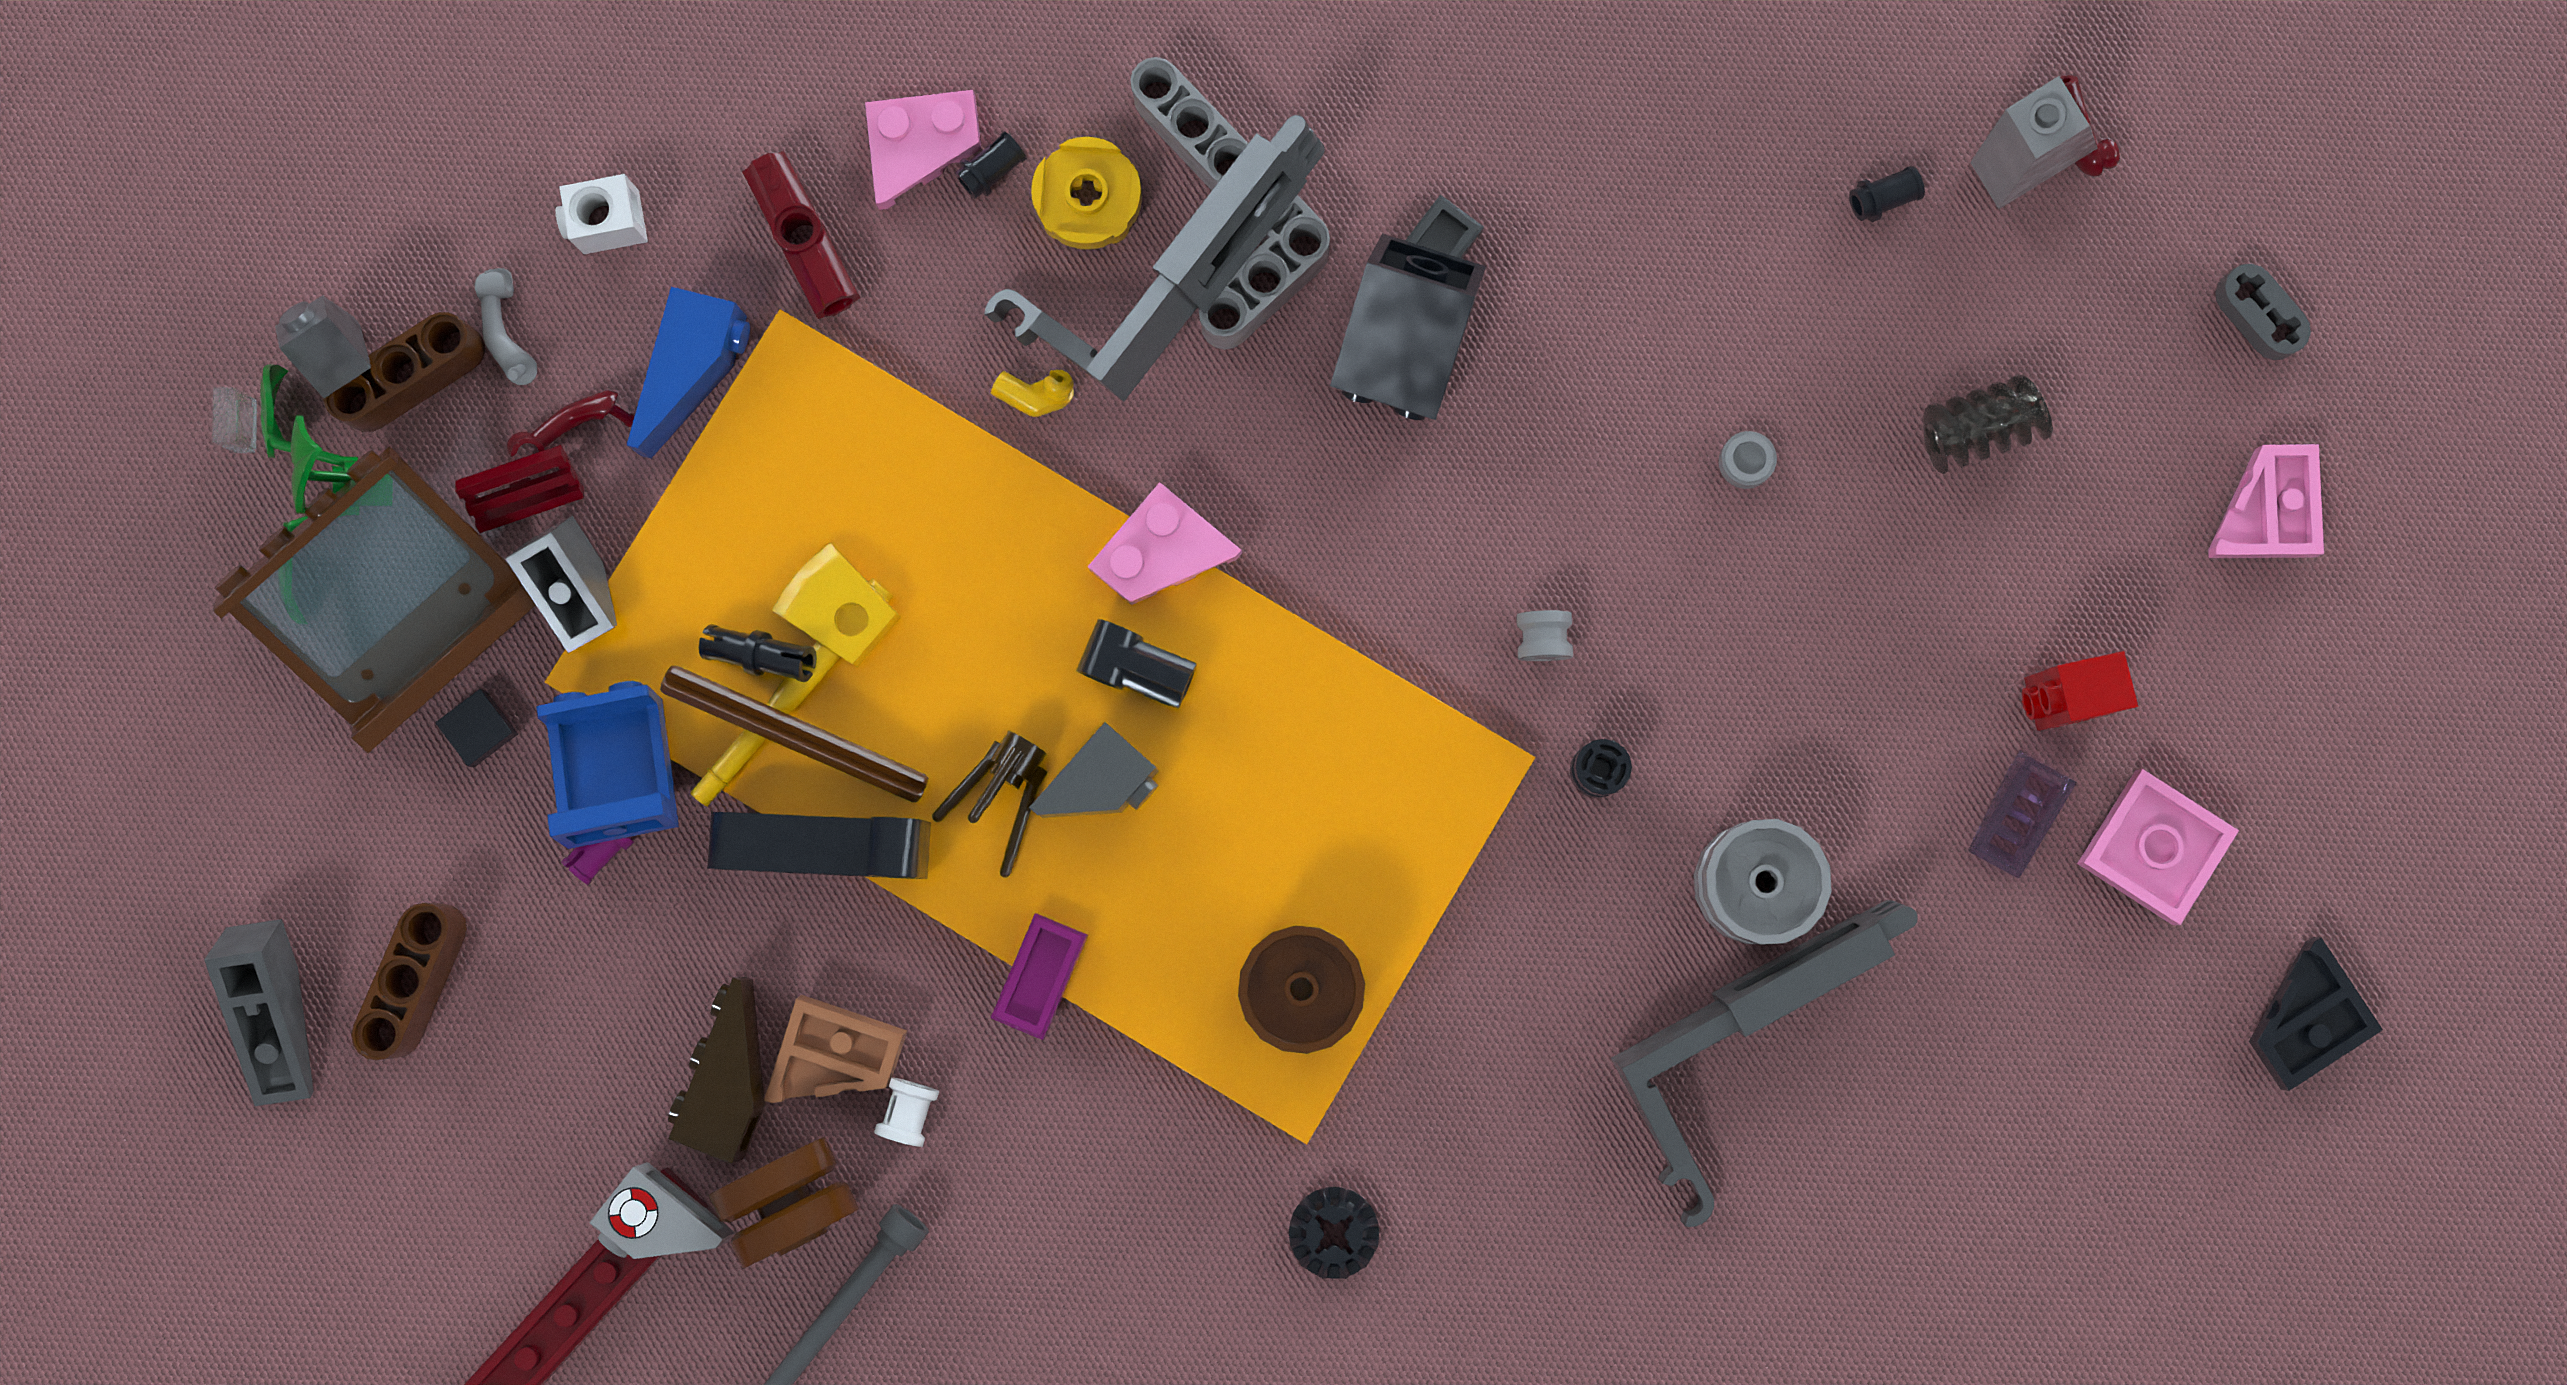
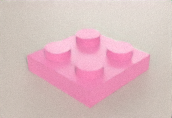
[2077,769,2239,925]

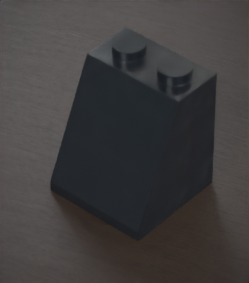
[1330,233,1486,420]

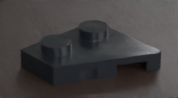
[2249,937,2383,1091]

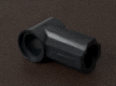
[1076,619,1197,709]

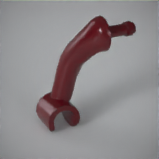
[507,390,635,457]

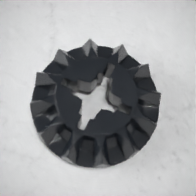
[1289,1187,1379,1279]

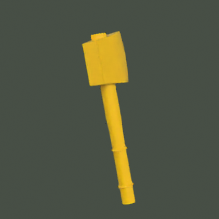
[690,543,900,807]

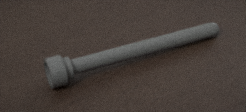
[764,1204,929,1385]

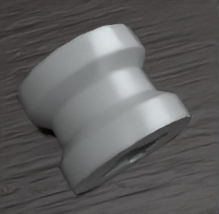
[1516,610,1573,661]

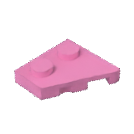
[1088,482,1242,605]

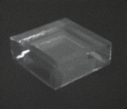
[212,387,257,453]

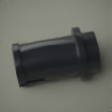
[955,131,1027,199]
[1849,166,1925,222]

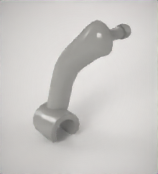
[474,268,537,385]

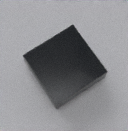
[435,689,518,768]

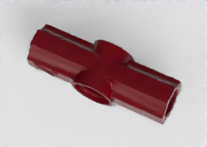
[742,151,860,319]

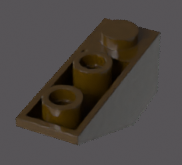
[668,977,765,1164]

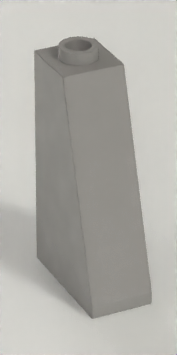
[1970,76,2098,209]

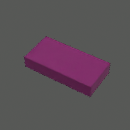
[991,913,1088,1040]

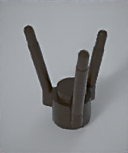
[932,731,1048,878]

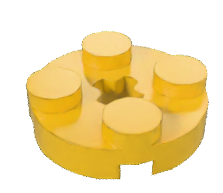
[1031,137,1142,249]

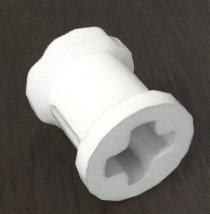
[874,1077,939,1147]

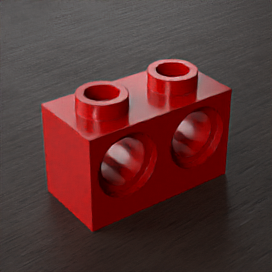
[2022,651,2139,731]

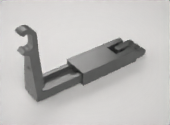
[984,115,1325,402]
[1611,900,1918,1227]

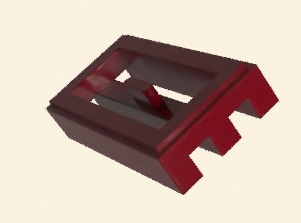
[455,445,584,533]

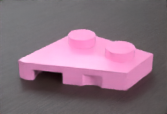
[865,90,981,210]
[2208,444,2324,558]

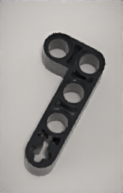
[707,812,931,879]

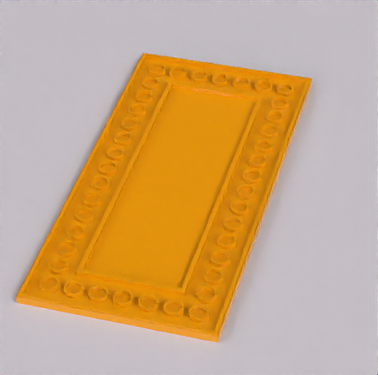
[544,309,1535,1145]

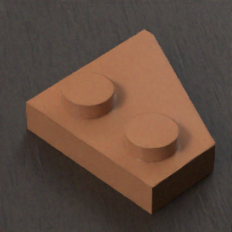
[764,995,907,1103]

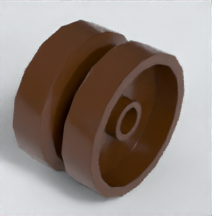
[1238,925,1365,1054]
[708,1137,859,1269]

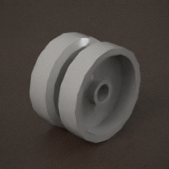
[1694,819,1832,944]

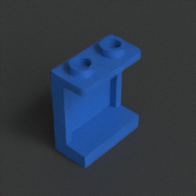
[536,681,679,849]

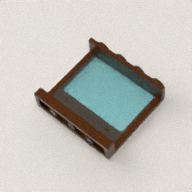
[212,446,536,753]

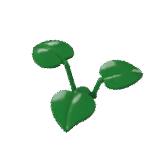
[260,364,393,623]

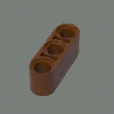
[323,312,485,432]
[351,903,467,1061]

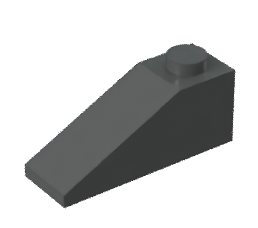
[204,919,314,1106]

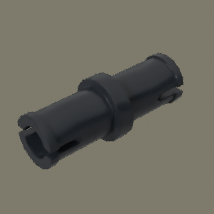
[699,624,817,682]

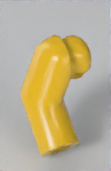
[991,369,1074,417]

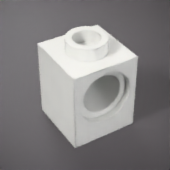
[556,174,648,254]

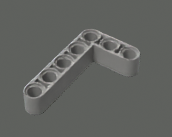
[1130,57,1330,350]

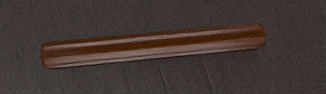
[660,665,928,802]

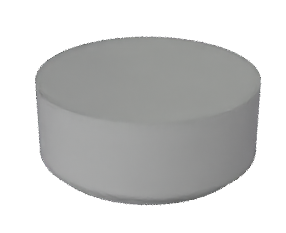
[1718,431,1777,489]

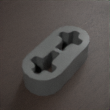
[2215,264,2311,360]

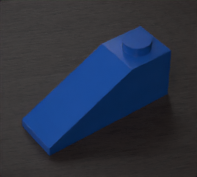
[627,287,750,459]

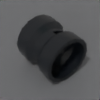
[1569,739,1632,798]

